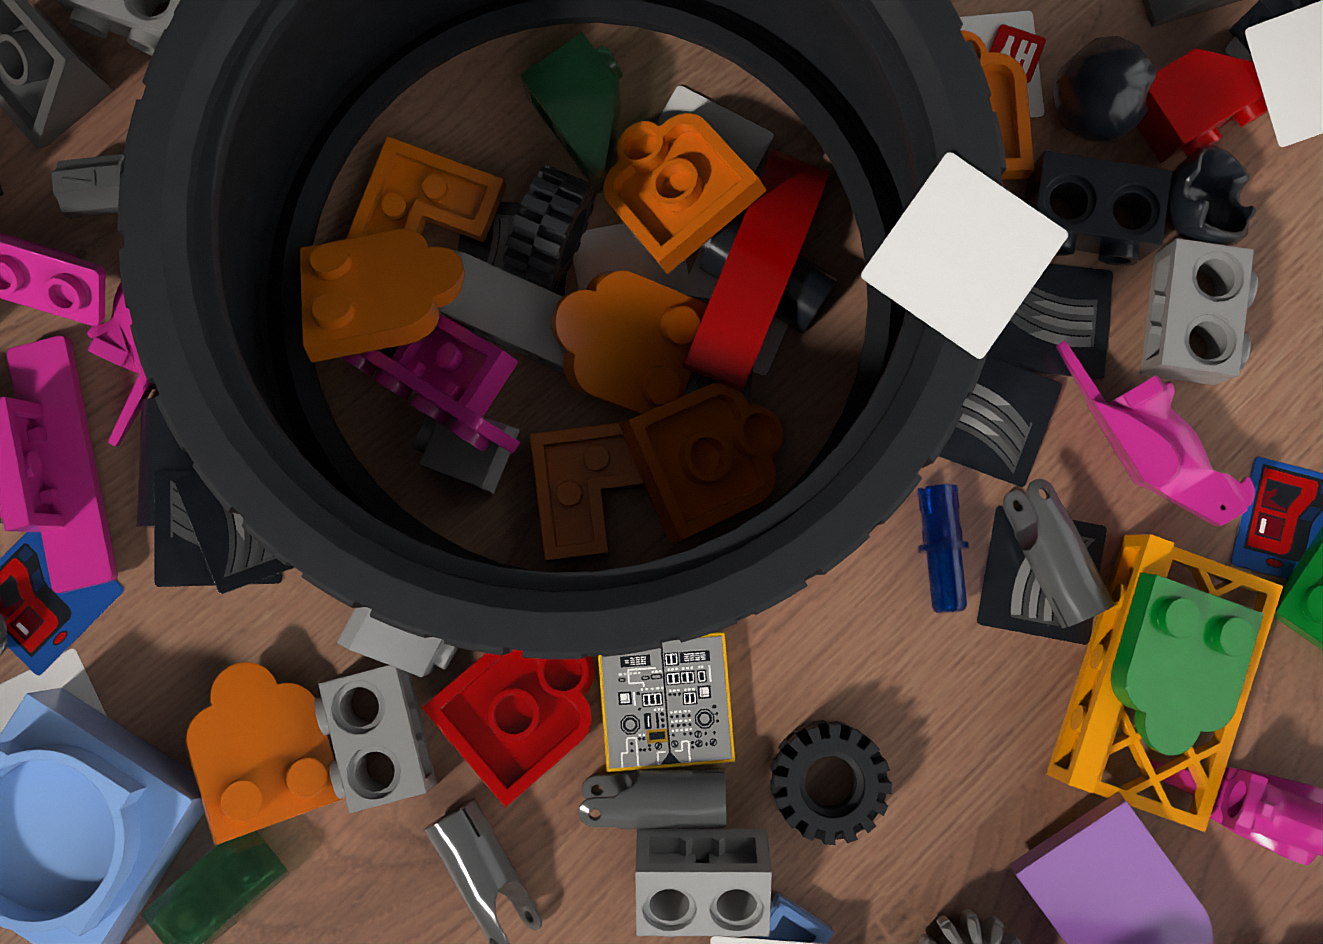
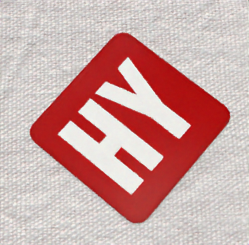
[990,24,1046,83]

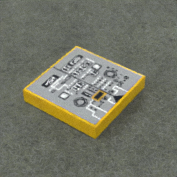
[598,632,735,772]

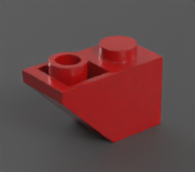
[1137,48,1268,164]

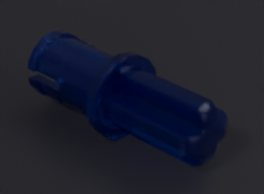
[917,484,970,614]

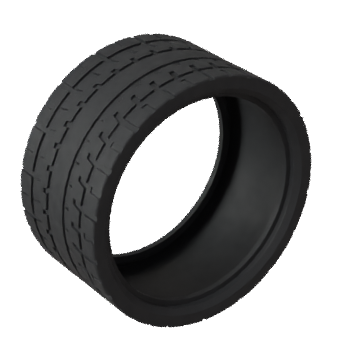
[118,0,1009,659]

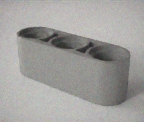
[439,250,565,374]

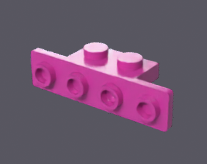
[0,233,106,326]
[341,313,521,454]
[0,336,118,593]

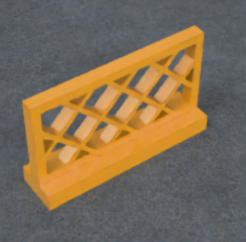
[1046,534,1283,832]

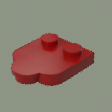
[422,649,595,808]

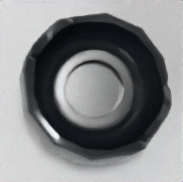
[1053,36,1156,142]
[1166,145,1256,246]

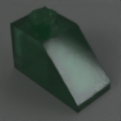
[520,32,623,194]

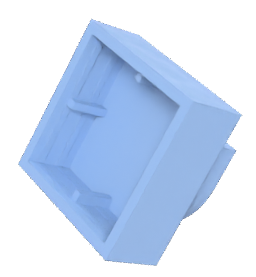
[0,688,204,944]

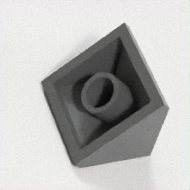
[0,0,114,149]

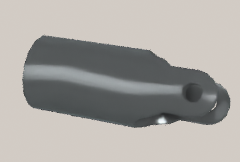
[1003,479,1115,628]
[579,768,727,829]
[424,798,542,944]

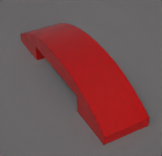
[683,149,830,392]

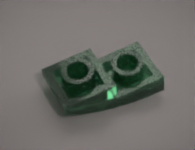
[141,830,289,944]

